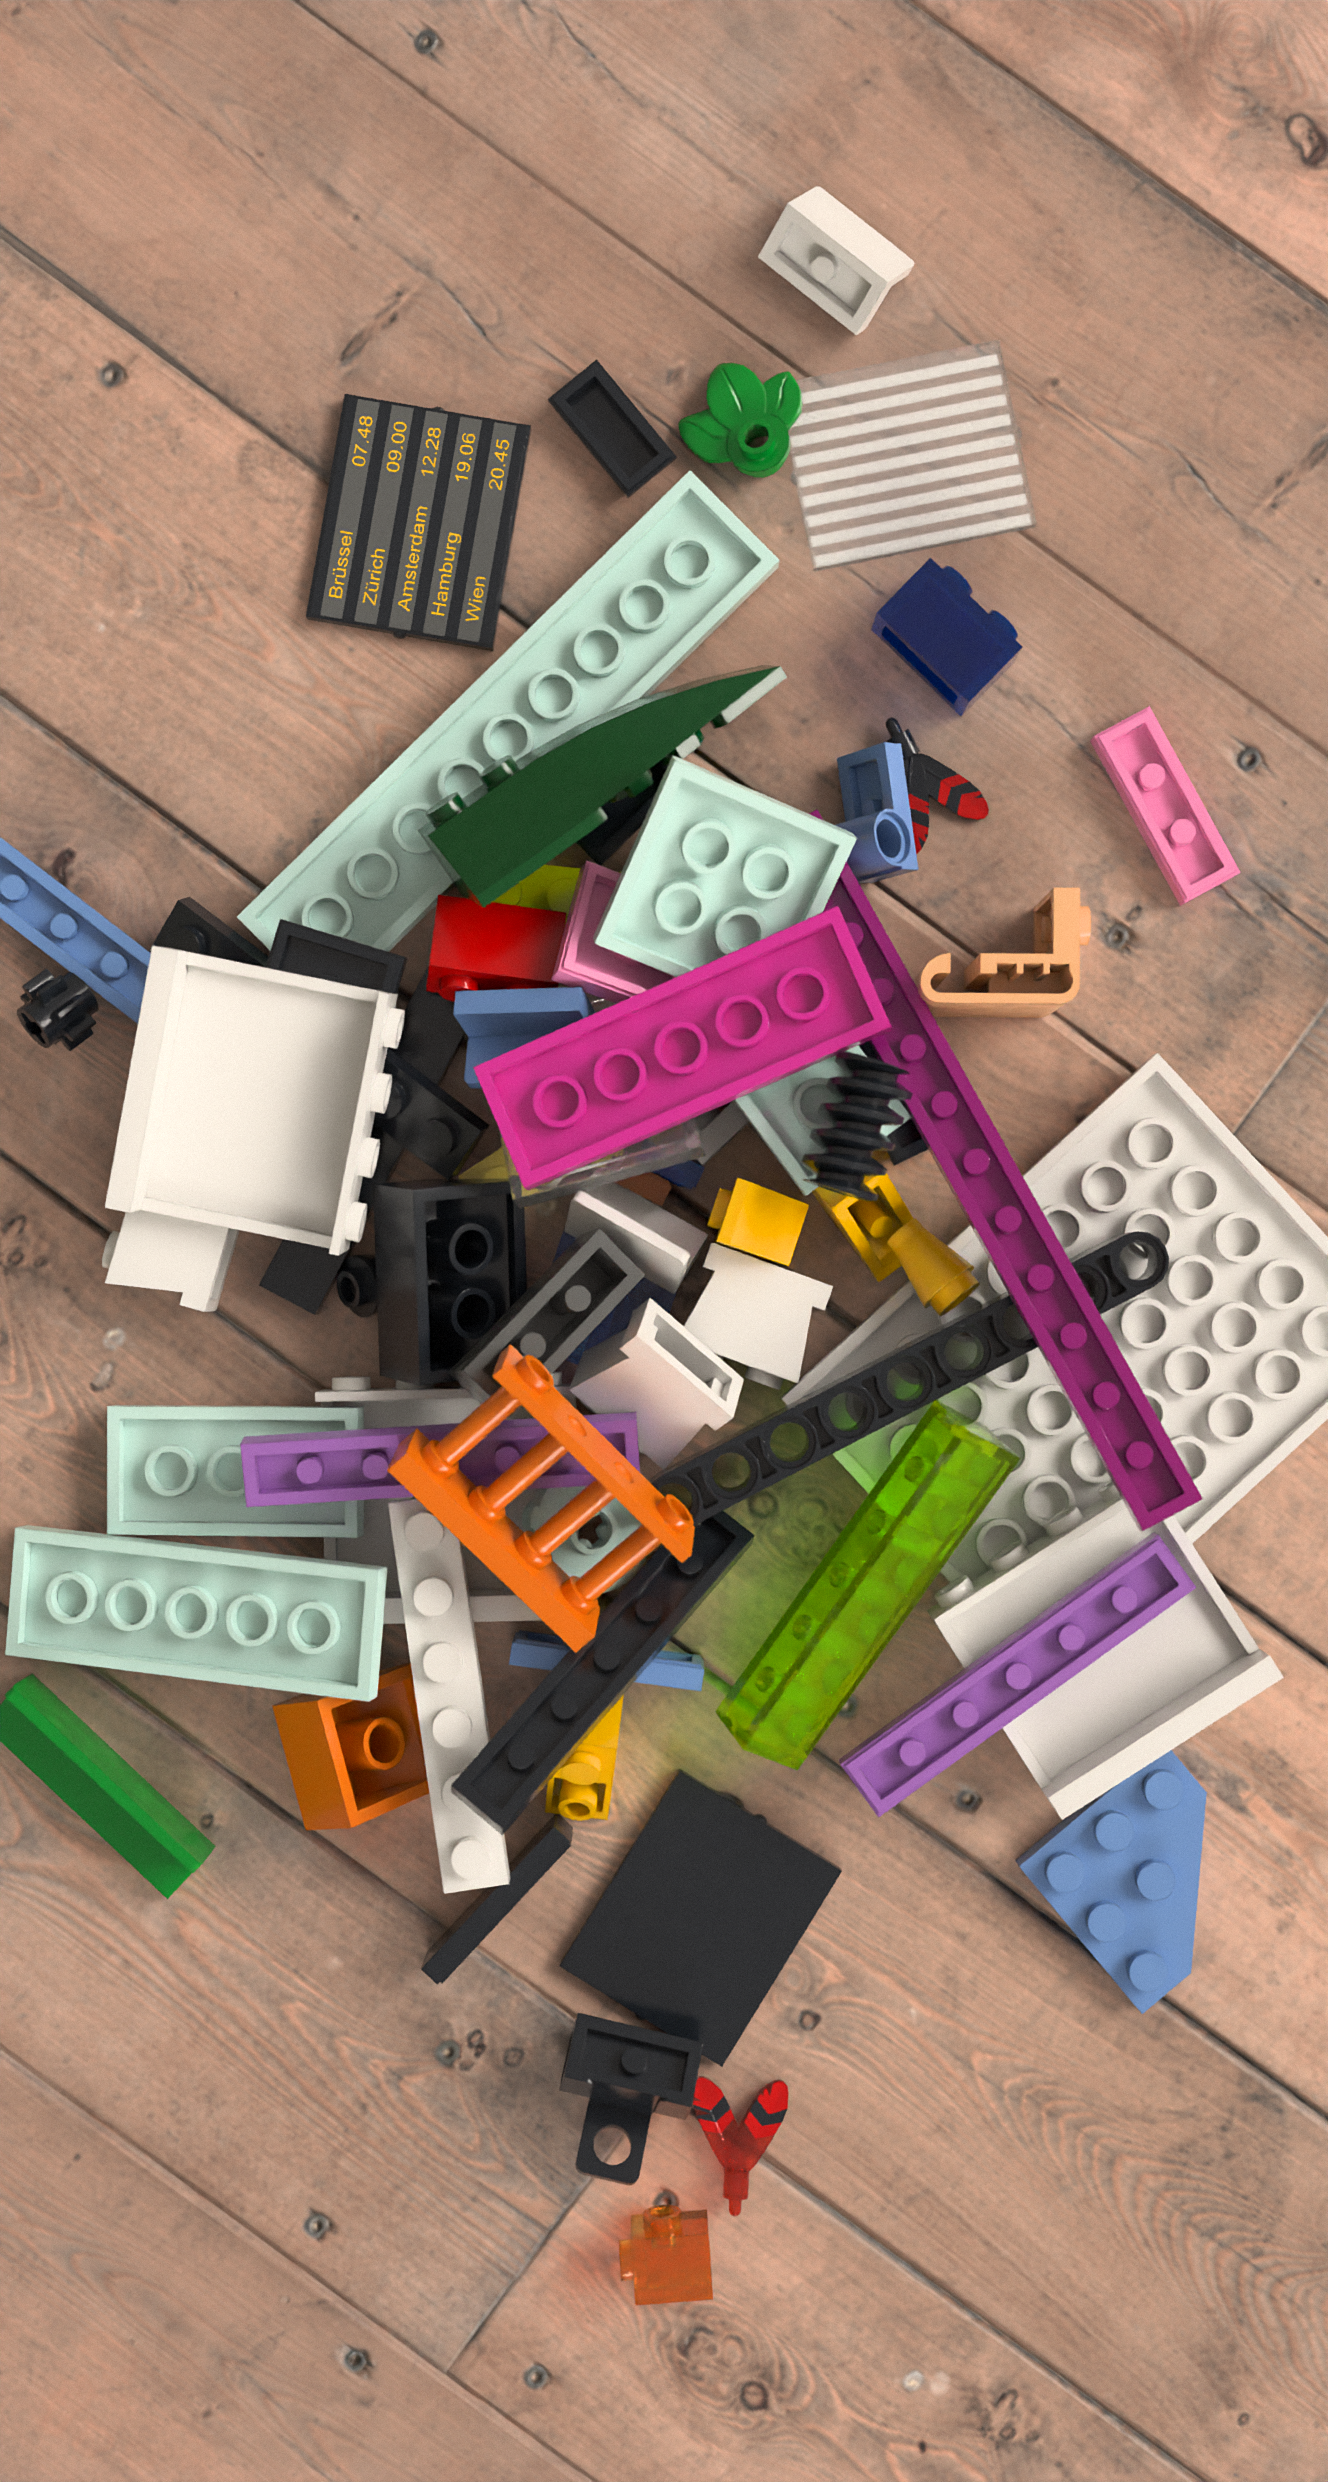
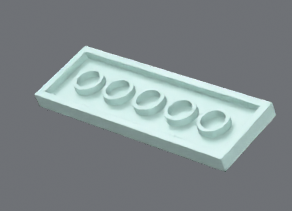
[5,1525,388,1702]

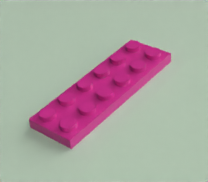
[473,906,892,1190]

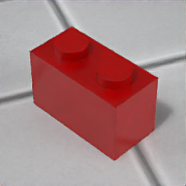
[426,894,566,1002]

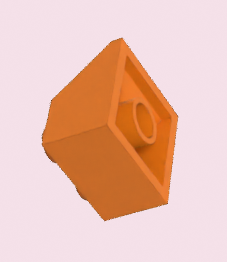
[272,1662,429,1830]

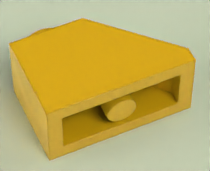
[812,1156,914,1282]

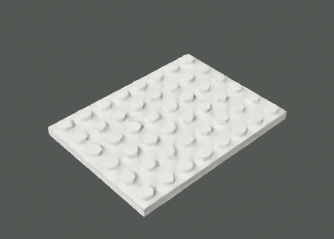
[780,1053,1328,1583]

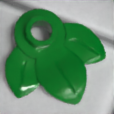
[678,363,803,478]

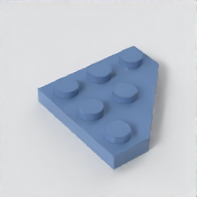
[1015,1750,1207,2014]

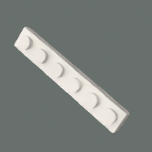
[388,1498,510,1894]

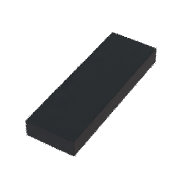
[421,1814,573,1985]

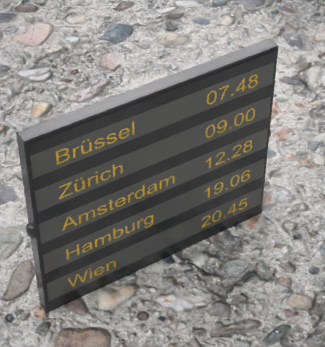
[306,394,532,651]

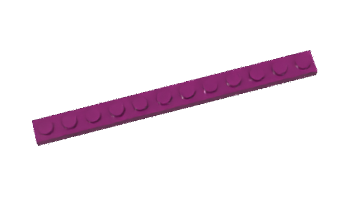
[809,809,1203,1531]

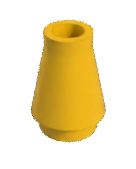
[887,1218,980,1316]

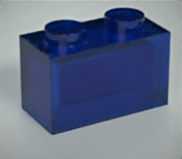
[871,557,1023,717]

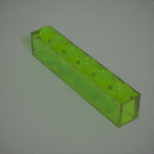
[715,1399,1021,1771]

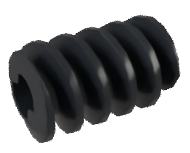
[801,1052,913,1201]

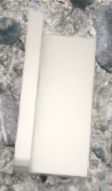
[758,186,915,335]
[564,1172,708,1294]

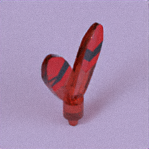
[693,2076,789,2217]

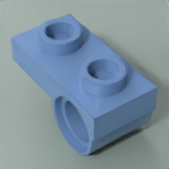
[835,742,919,883]

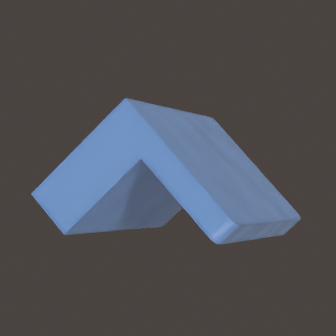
[453,987,596,1089]

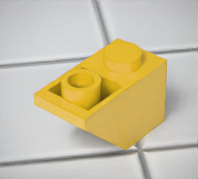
[707,1178,809,1266]
[545,1694,624,1821]

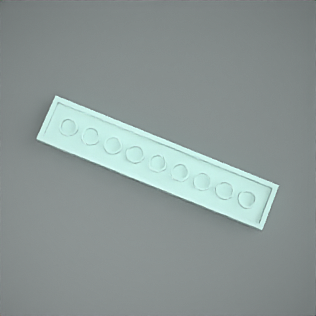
[237,470,780,952]

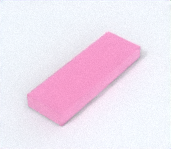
[1090,706,1241,906]

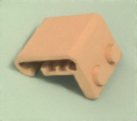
[913,888,1091,1018]

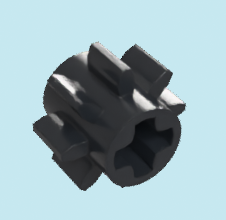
[17,968,99,1051]

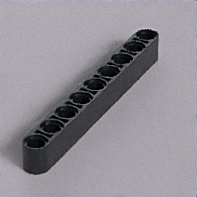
[649,1231,1169,1526]

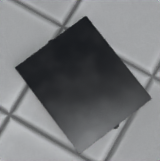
[560,1768,842,2067]

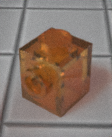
[619,2205,713,2305]

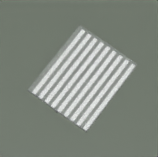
[788,340,1037,572]

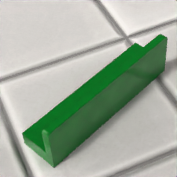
[0,1673,216,1899]

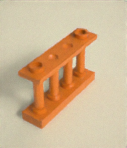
[387,1344,695,1653]

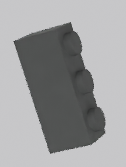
[449,1228,645,1417]

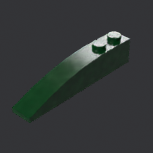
[417,665,787,908]

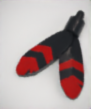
[885,717,989,855]

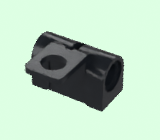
[559,2013,704,2185]

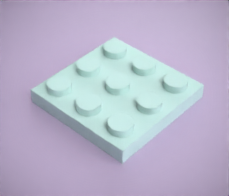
[593,755,857,977]

